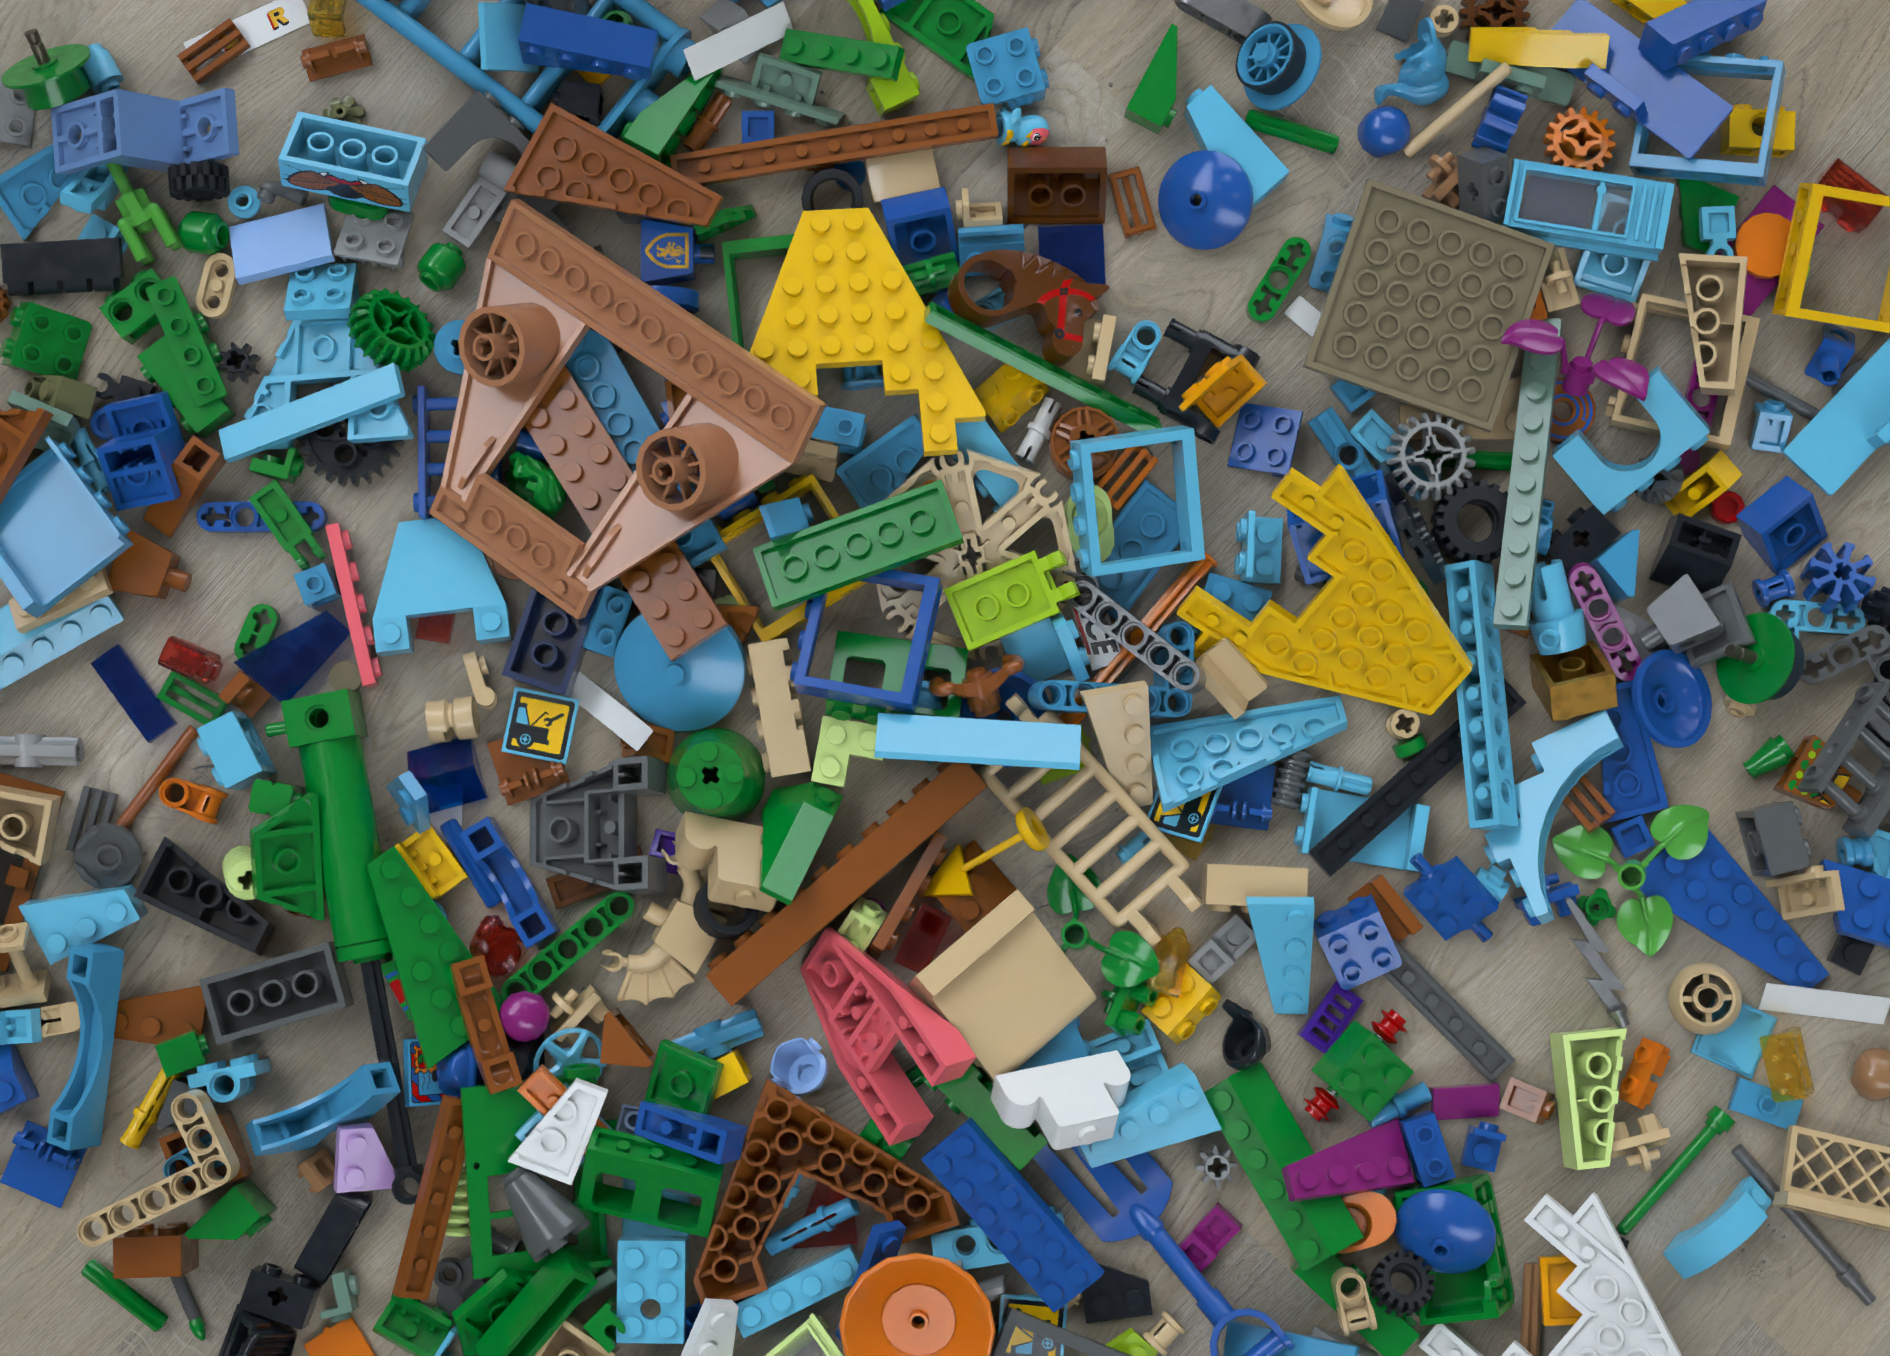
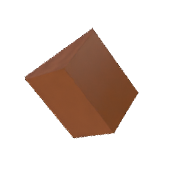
[600,1008,656,1068]

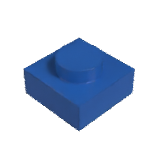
[742,111,775,143]
[1608,815,1655,859]

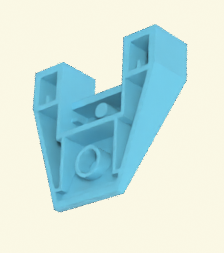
[372,518,513,657]

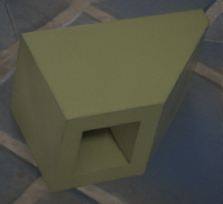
[24,374,97,419]

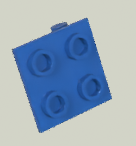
[1227,403,1303,478]
[1209,764,1276,831]
[0,1120,88,1208]

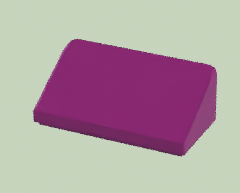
[1429,1082,1500,1120]

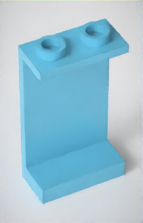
[1294,787,1430,872]

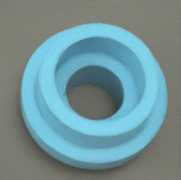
[228,186,261,219]

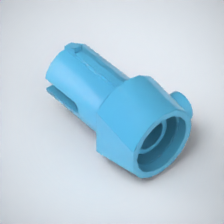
[1529,559,1587,655]

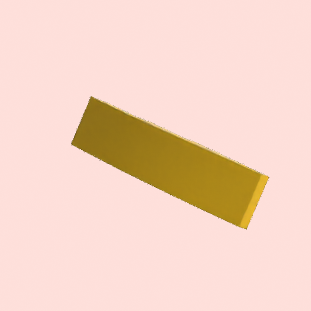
[1467,27,1610,69]

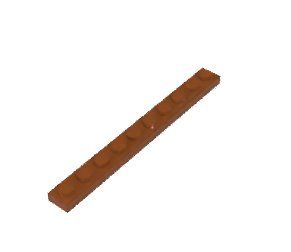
[670,103,999,186]

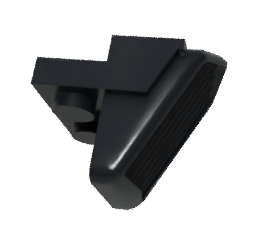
[218,1304,297,1356]

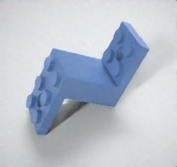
[51,88,239,175]

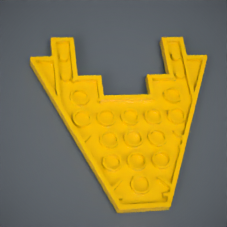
[750,208,986,456]
[1176,463,1473,715]

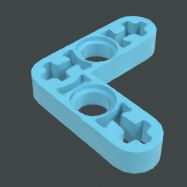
[1766,599,1866,639]

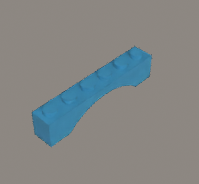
[47,943,125,1151]

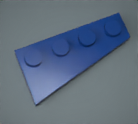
[1602,680,1669,824]

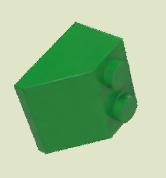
[185,1179,277,1240]

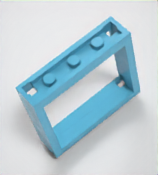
[1067,425,1205,577]

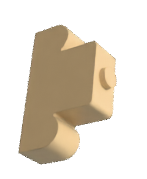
[675,811,813,912]

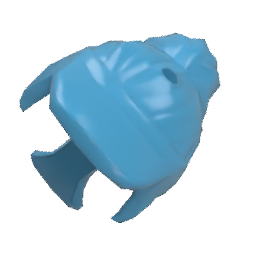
[1374,17,1449,106]

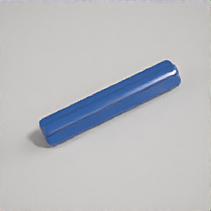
[440,818,502,908]

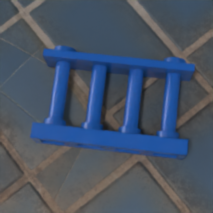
[412,385,503,519]

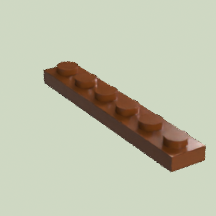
[392,1095,465,1300]

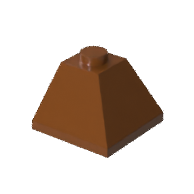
[932,840,1017,932]

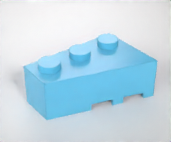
[18,884,148,965]

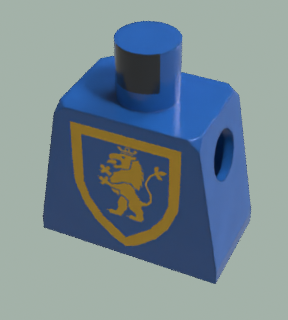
[641,220,715,286]

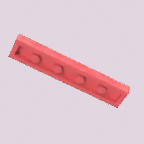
[325,523,383,688]

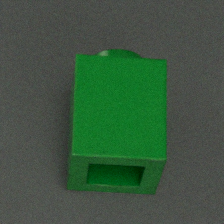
[155,1029,211,1078]

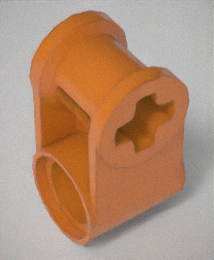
[159,778,229,825]

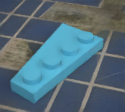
[1246,897,1315,1014]

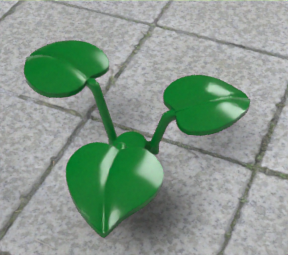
[1047,854,1160,988]

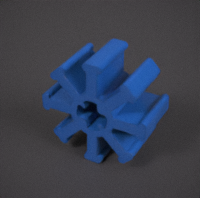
[1471,84,1528,154]
[1800,542,1876,614]

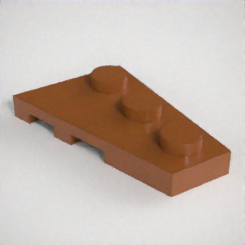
[114,986,208,1044]

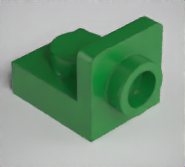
[249,447,305,484]

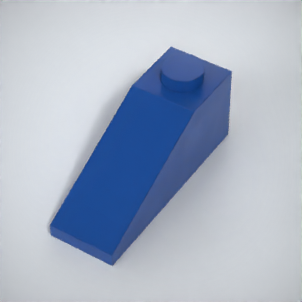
[634,1101,747,1165]

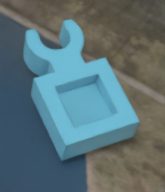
[1698,206,1736,256]

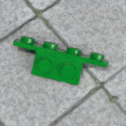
[146,276,228,407]

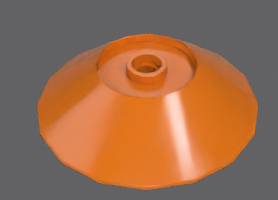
[839,1253,996,1356]

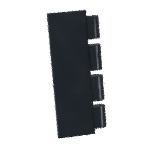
[0,237,124,296]

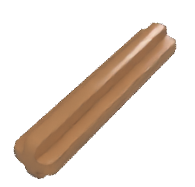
[1520,1262,1541,1356]

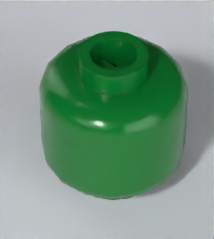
[177,211,230,255]
[417,242,467,292]

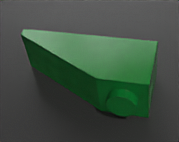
[1124,23,1178,135]

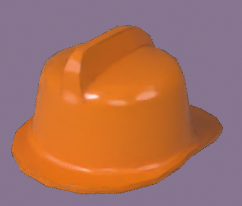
[1338,1191,1397,1254]

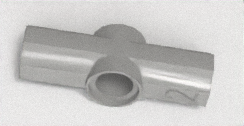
[0,734,84,768]

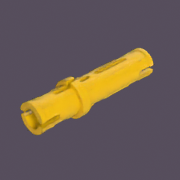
[119,1067,182,1150]

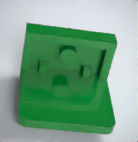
[0,302,92,380]

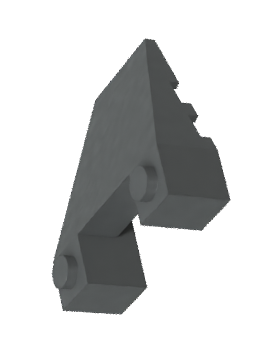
[530,756,667,895]

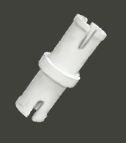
[1015,397,1064,464]

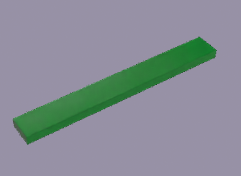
[924,302,1162,431]

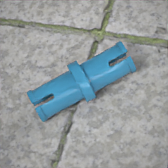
[1367,1081,1432,1129]

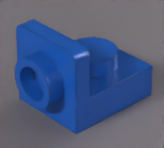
[1460,1121,1507,1173]

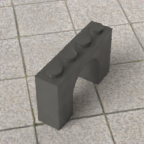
[421,90,558,225]

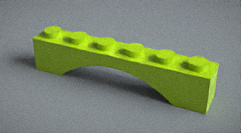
[846,0,920,118]

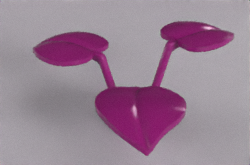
[1501,293,1649,402]

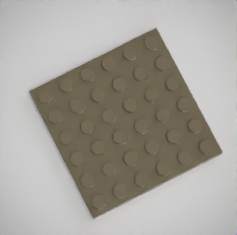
[1303,178,1555,432]

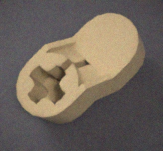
[40,1001,80,1038]

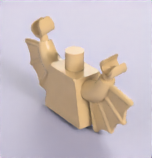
[600,841,734,1006]

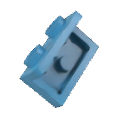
[583,585,633,658]

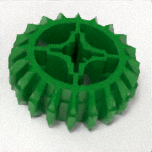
[346,288,436,373]

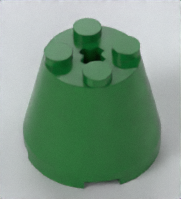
[666,728,766,822]

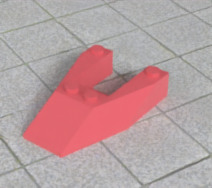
[800,927,976,1146]

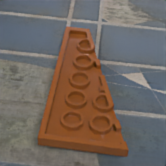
[503,103,724,228]

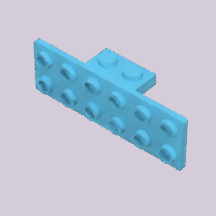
[1782,338,1890,496]

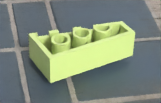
[1549,1027,1627,1170]

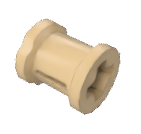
[1385,709,1420,740]
[1142,1310,1186,1356]

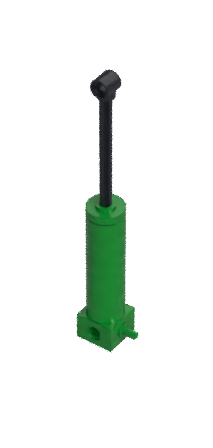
[265,688,424,1205]

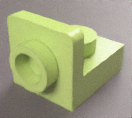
[838,896,888,951]

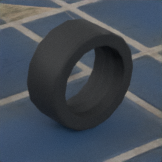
[801,168,864,211]
[693,881,760,940]

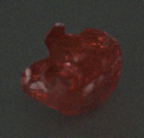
[469,915,523,977]

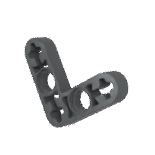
[1800,625,1890,703]

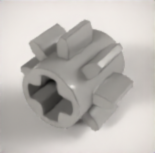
[1195,1144,1237,1188]

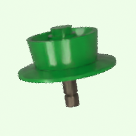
[1,29,91,110]

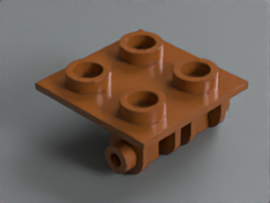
[487,738,570,806]

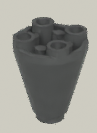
[501,1166,591,1263]

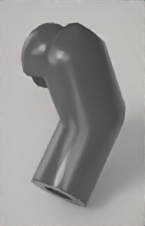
[257,181,308,206]

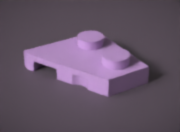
[333,1123,394,1193]

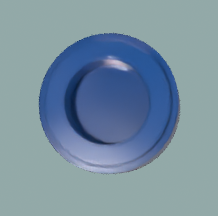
[90,408,114,441]

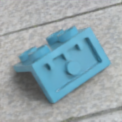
[1234,510,1283,585]

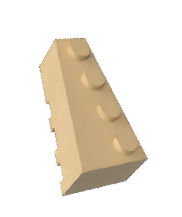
[1679,253,1748,396]
[746,638,812,778]

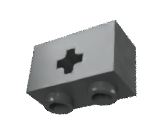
[1457,146,1509,223]

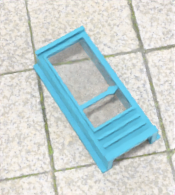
[1501,159,1675,262]

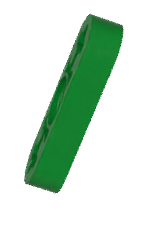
[1246,237,1311,324]

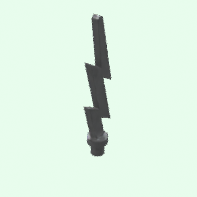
[1564,897,1630,1028]

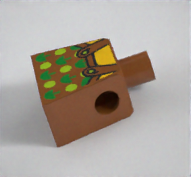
[1773,735,1862,810]

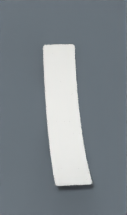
[570,671,653,751]

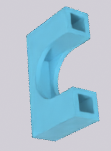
[1552,366,1710,515]

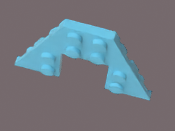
[244,318,414,450]

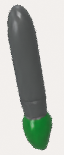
[171,1275,206,1341]

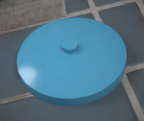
[614,613,747,731]

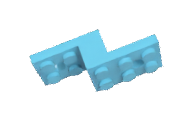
[616,1178,691,1344]

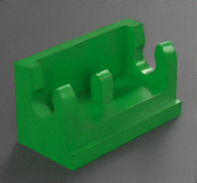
[583,1293,626,1354]

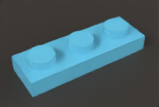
[1349,409,1442,502]

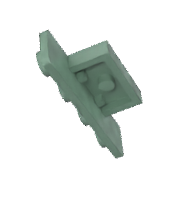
[1445,40,1576,107]
[714,53,845,127]

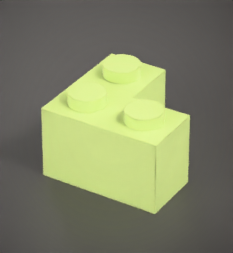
[811,716,884,788]

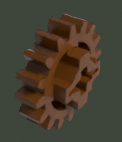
[1458,0,1530,41]

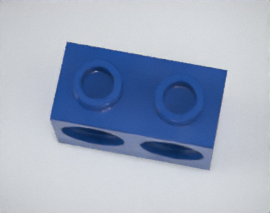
[1398,1110,1456,1188]

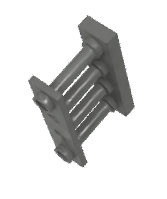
[1797,682,1890,837]

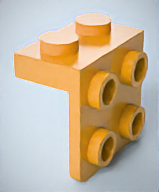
[1178,354,1268,428]

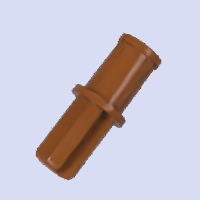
[682,92,732,152]

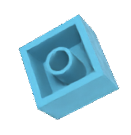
[196,711,277,790]

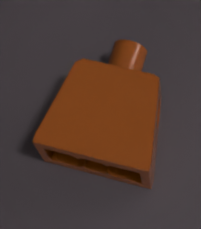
[108,530,192,600]

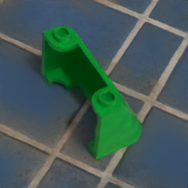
[1393,1174,1514,1326]

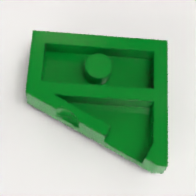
[1676,179,1740,255]

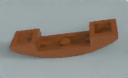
[450,955,523,1095]

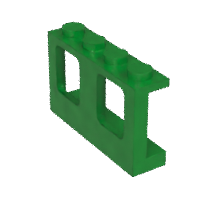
[825,630,968,725]
[577,1126,725,1238]

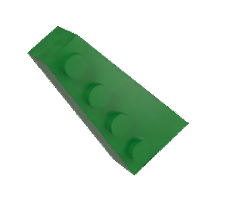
[921,1063,1048,1170]

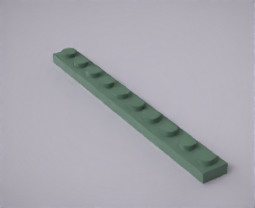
[1493,318,1563,631]

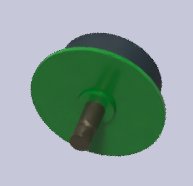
[1716,612,1804,704]

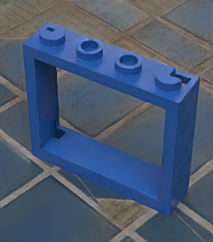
[790,570,943,714]

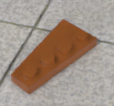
[867,831,949,961]

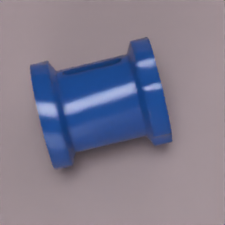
[1752,569,1796,608]

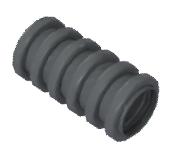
[1271,749,1312,810]

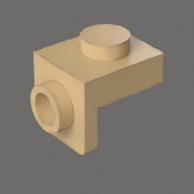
[956,188,1003,227]

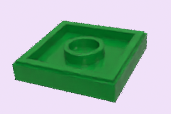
[644,1039,724,1115]

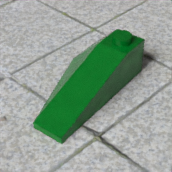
[759,782,844,906]

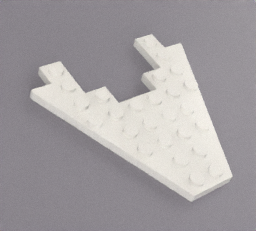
[1418,1192,1682,1356]

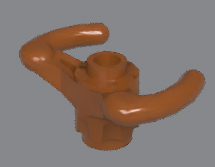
[928,654,1025,717]

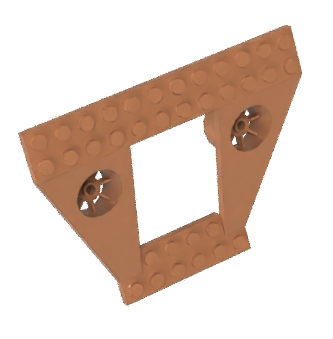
[429,199,827,620]

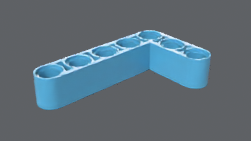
[1028,621,1195,718]

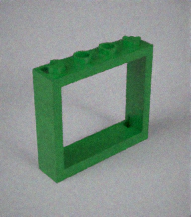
[722,234,794,352]

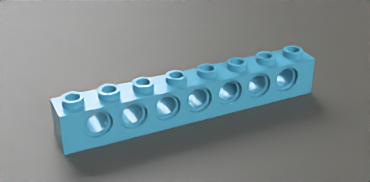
[1445,560,1519,831]

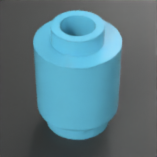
[81,43,124,93]

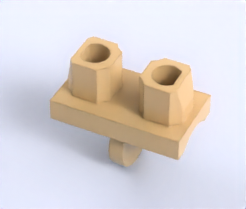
[1540,247,1580,314]
[549,984,609,1045]
[1611,1113,1671,1173]

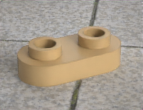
[196,253,237,319]

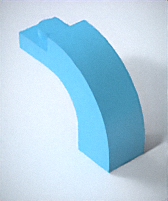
[60,164,129,214]
[1662,1176,1772,1279]

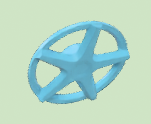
[533,1028,606,1080]

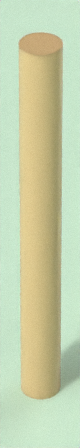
[1402,62,1513,158]

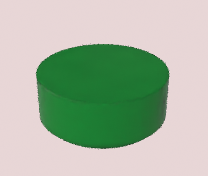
[1392,733,1427,759]

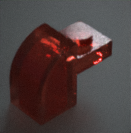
[894,902,953,973]

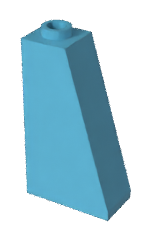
[1184,85,1290,209]

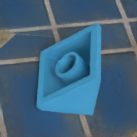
[1589,530,1640,602]

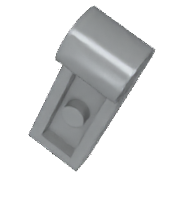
[442,150,517,251]

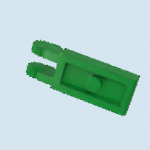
[248,479,328,571]

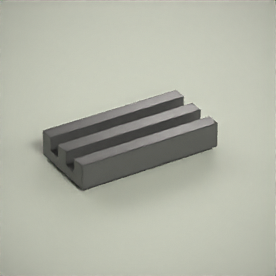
[66,786,119,851]

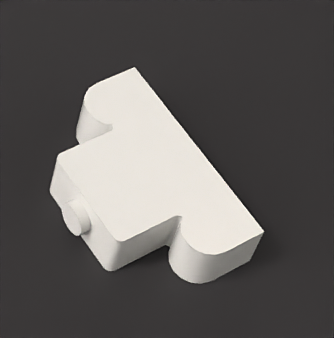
[991,1050,1131,1150]

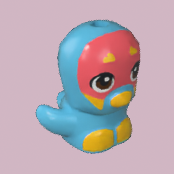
[996,106,1049,147]

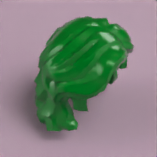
[504,452,567,520]

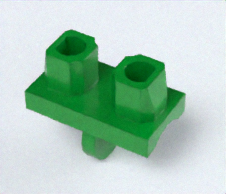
[902,251,959,297]
[1100,981,1159,1038]

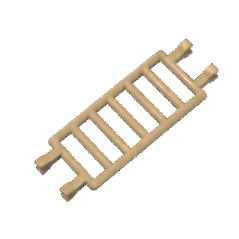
[979,692,1202,947]

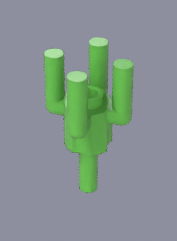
[106,163,183,266]

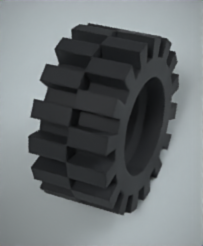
[168,161,230,202]
[1369,1250,1435,1317]

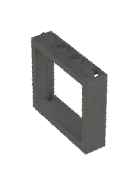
[990,1306,1132,1356]

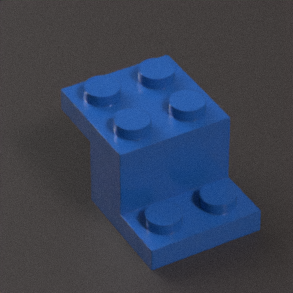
[96,391,185,511]

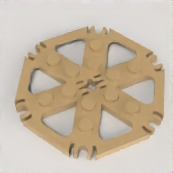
[876,449,1077,661]

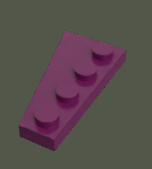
[1282,1118,1415,1202]

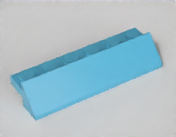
[0,595,125,690]
[875,713,1081,770]

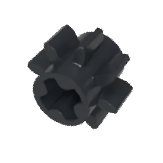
[218,342,261,384]
[1861,586,1890,628]

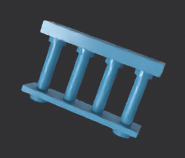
[810,406,867,456]

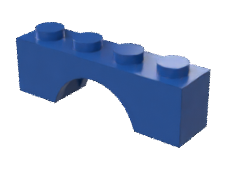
[459,816,561,948]

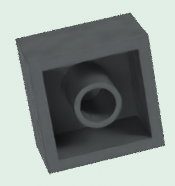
[1735,801,1811,876]

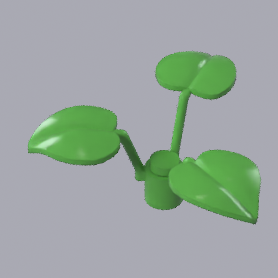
[1552,804,1710,957]

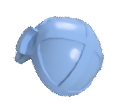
[770,1037,828,1096]

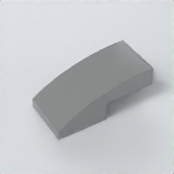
[1188,912,1256,985]

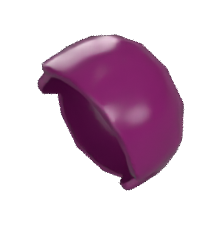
[499,991,550,1042]

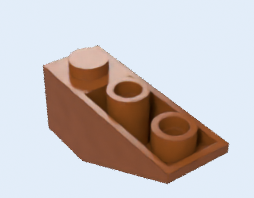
[143,435,226,538]

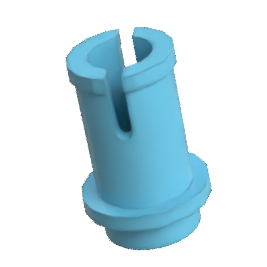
[1115,830,1151,864]

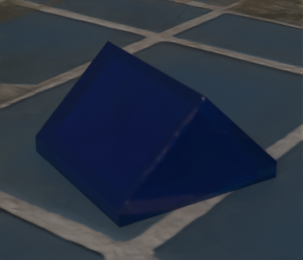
[407,738,488,814]

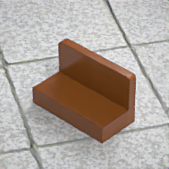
[1348,874,1423,943]

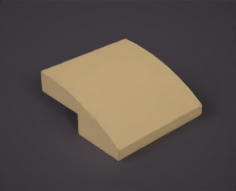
[863,149,940,204]

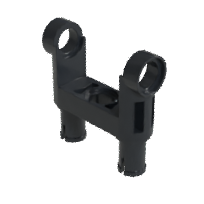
[1132,318,1260,444]

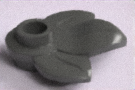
[434,1256,486,1320]

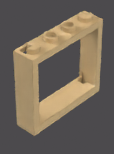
[1605,293,1760,451]

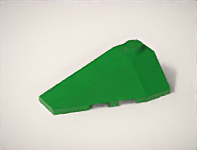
[621,67,723,168]

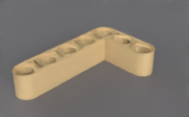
[77,1089,240,1247]

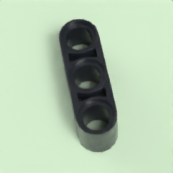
[294,1192,373,1285]

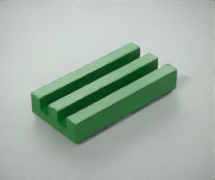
[156,669,230,725]

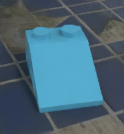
[1573,188,1650,302]

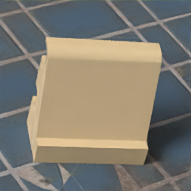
[908,889,1096,1085]

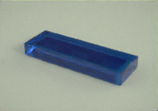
[91,644,178,743]

